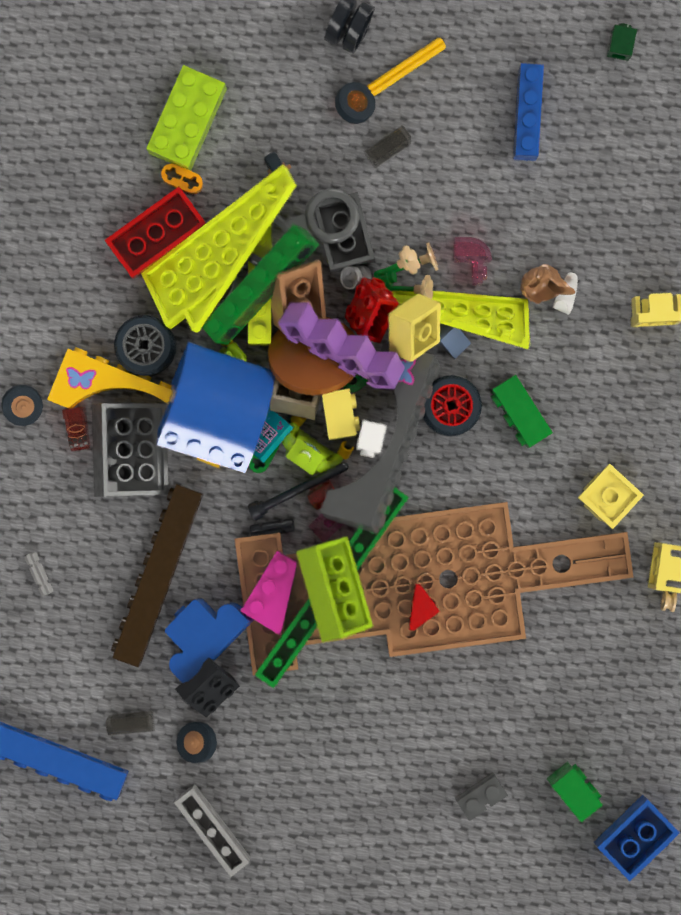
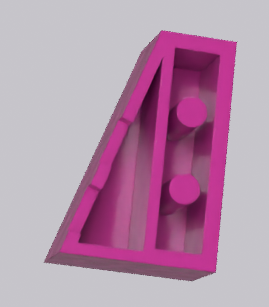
[241,551,297,635]

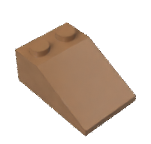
[271,260,326,334]

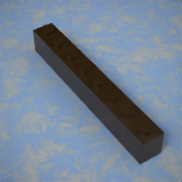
[111,484,203,667]

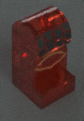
[62,407,90,452]
[307,480,334,510]

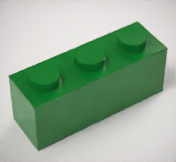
[490,375,553,448]

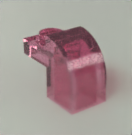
[454,237,492,286]

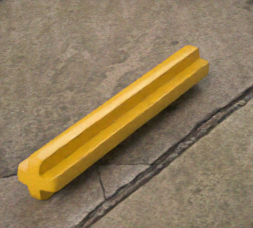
[367,37,446,96]

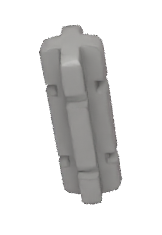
[24,552,53,596]

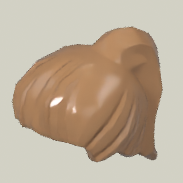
[520,264,575,304]

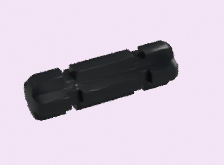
[250,518,295,536]

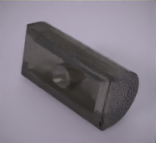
[364,125,411,168]
[106,711,155,736]

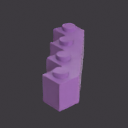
[278,303,405,389]

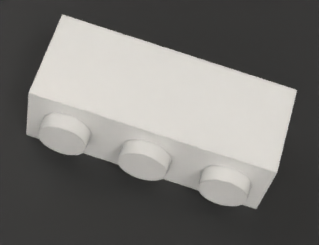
[356,420,386,458]

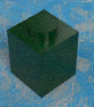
[606,23,637,61]

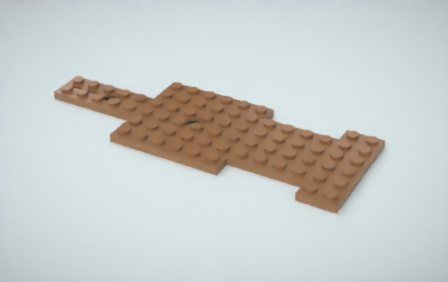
[235,502,634,676]

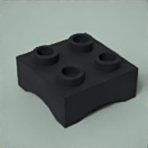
[175,657,240,718]

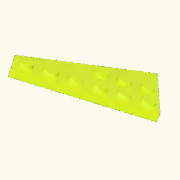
[392,291,530,349]

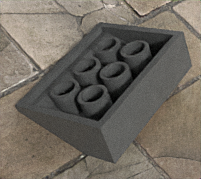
[92,403,169,497]

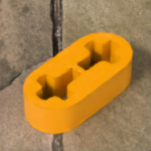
[161,163,203,194]

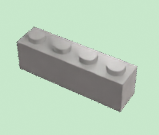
[174,784,250,877]

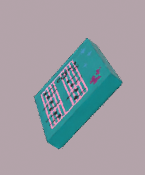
[253,407,293,463]

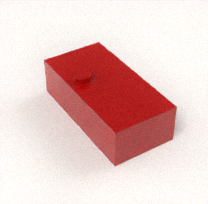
[104,186,206,279]

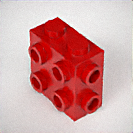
[344,277,399,343]

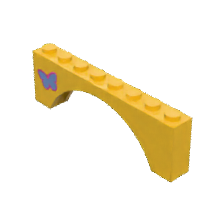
[47,347,221,469]

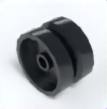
[324,0,375,54]

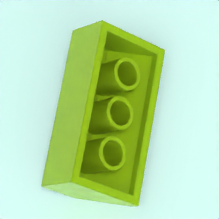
[296,537,373,642]

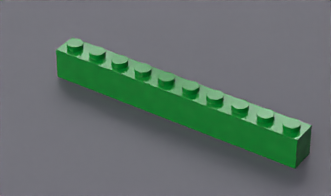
[255,487,409,689]

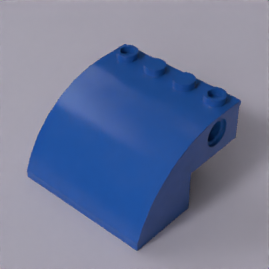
[157,342,275,473]

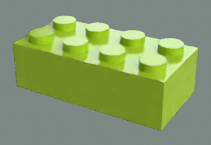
[146,65,227,171]

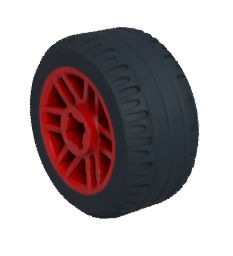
[423,375,482,436]

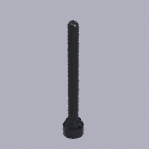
[248,462,349,521]

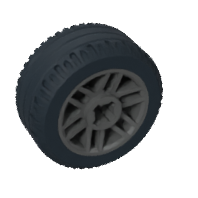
[114,315,176,376]

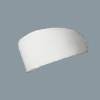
[552,272,578,315]

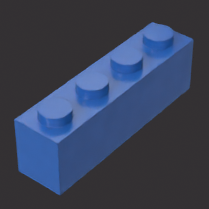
[513,63,544,161]

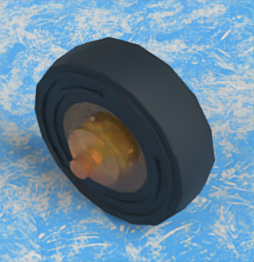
[335,82,375,124]

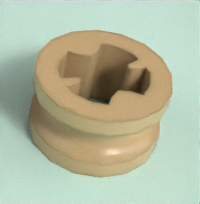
[661,591,677,612]

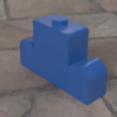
[165,598,254,683]

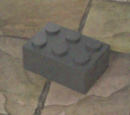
[315,192,375,274]

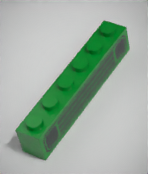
[202,224,320,345]

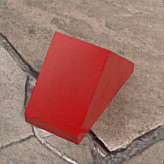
[408,583,440,631]

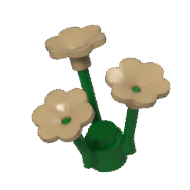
[374,243,439,299]

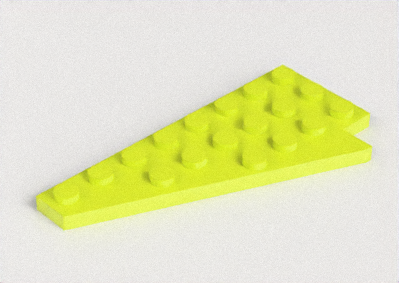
[141,165,297,333]

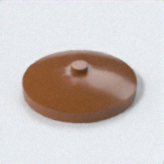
[268,317,355,395]

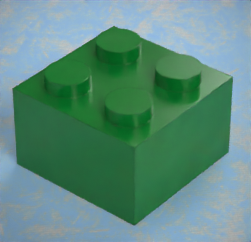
[546,761,603,823]

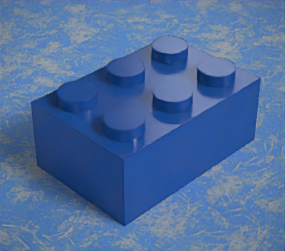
[593,795,680,881]

